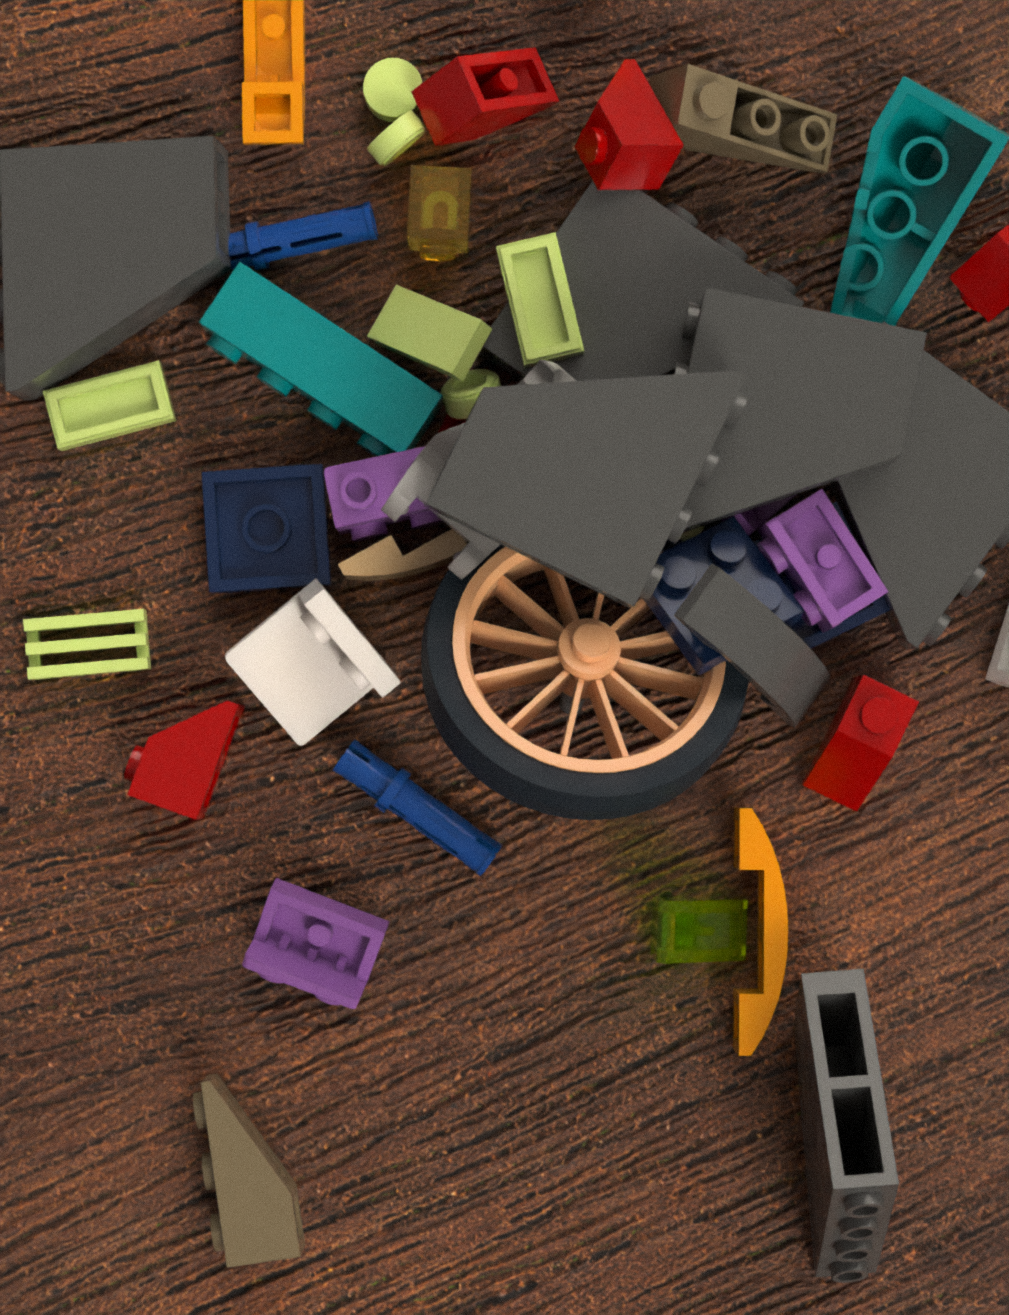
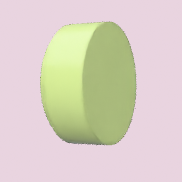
[363,58,422,122]
[367,110,426,166]
[441,369,501,419]

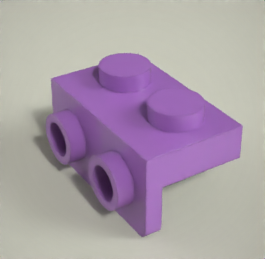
[324,446,445,542]
[757,489,888,633]
[242,878,390,1009]

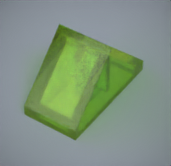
[651,896,748,964]

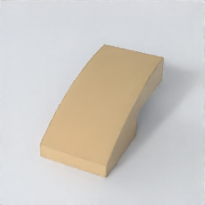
[338,529,467,581]

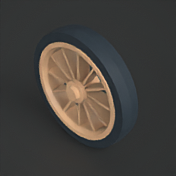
[421,539,748,820]

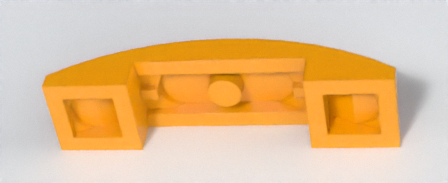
[242,0,305,145]
[733,807,788,1056]

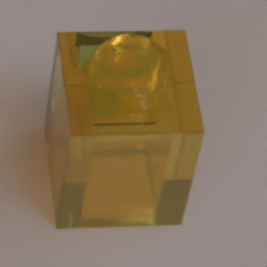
[407,165,472,261]

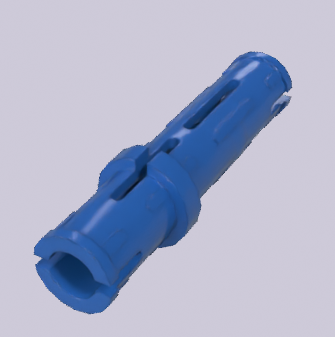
[229,201,378,271]
[332,739,502,876]

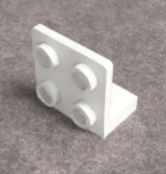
[225,578,401,746]

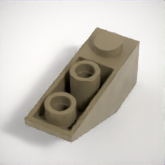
[649,64,837,174]
[193,1073,305,1268]

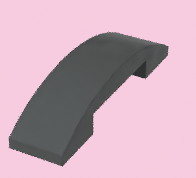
[674,563,830,728]

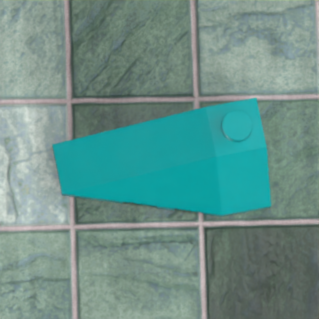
[830,76,1009,326]

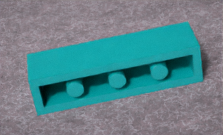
[199,261,444,457]

